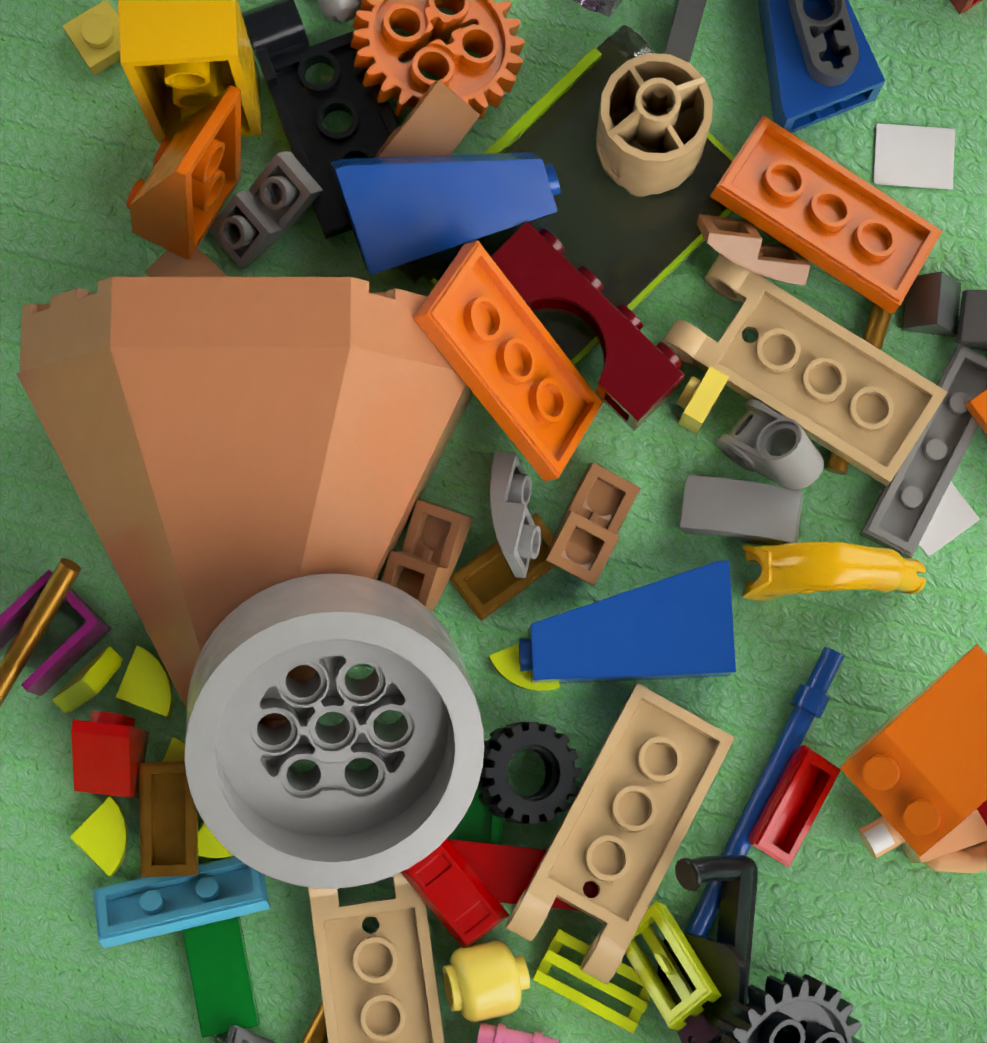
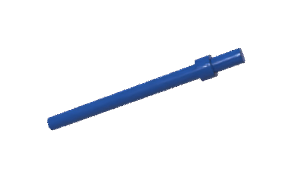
[684,647,844,937]

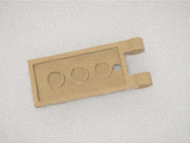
[662,254,948,486]
[505,683,735,984]
[308,873,445,1043]

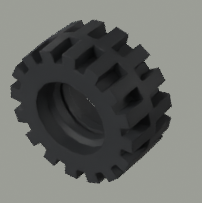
[478,722,581,824]

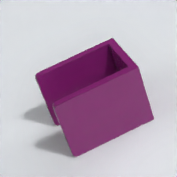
[0,569,112,696]

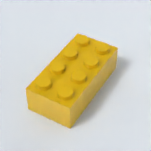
[118,0,263,142]

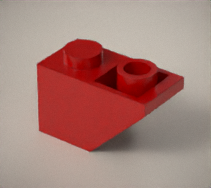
[71,711,149,799]

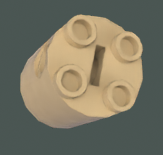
[596,53,713,197]

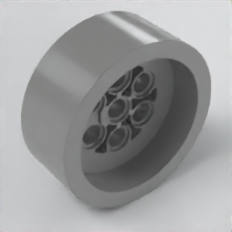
[184,573,484,889]

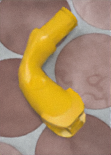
[742,542,926,601]

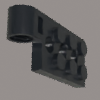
[241,0,398,239]

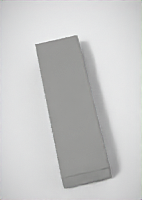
[859,344,987,559]

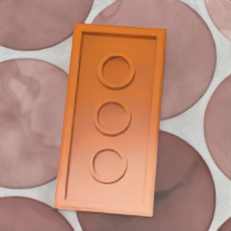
[710,115,942,314]
[413,240,603,481]

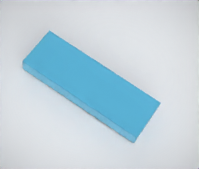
[93,856,270,949]

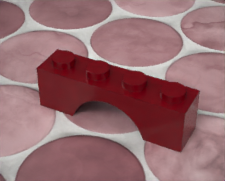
[491,221,685,431]

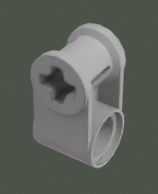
[716,399,824,490]

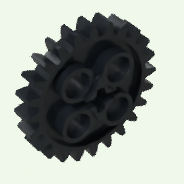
[707,972,864,1043]

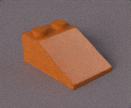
[127,85,241,260]
[840,644,987,857]

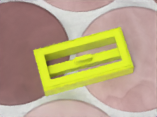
[625,901,722,1031]
[532,928,650,1034]

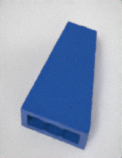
[758,0,885,133]
[330,152,561,275]
[519,560,736,683]

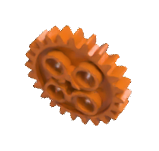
[351,0,525,119]

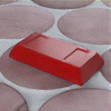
[749,745,841,868]
[400,838,510,948]

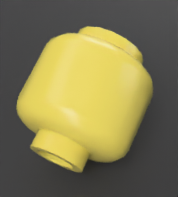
[442,940,530,1022]

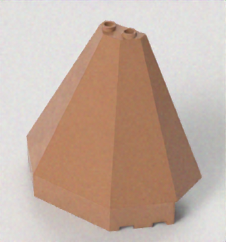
[16,277,471,728]

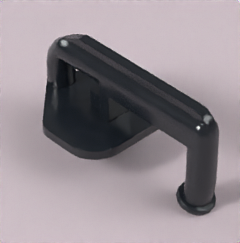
[657,855,758,1043]

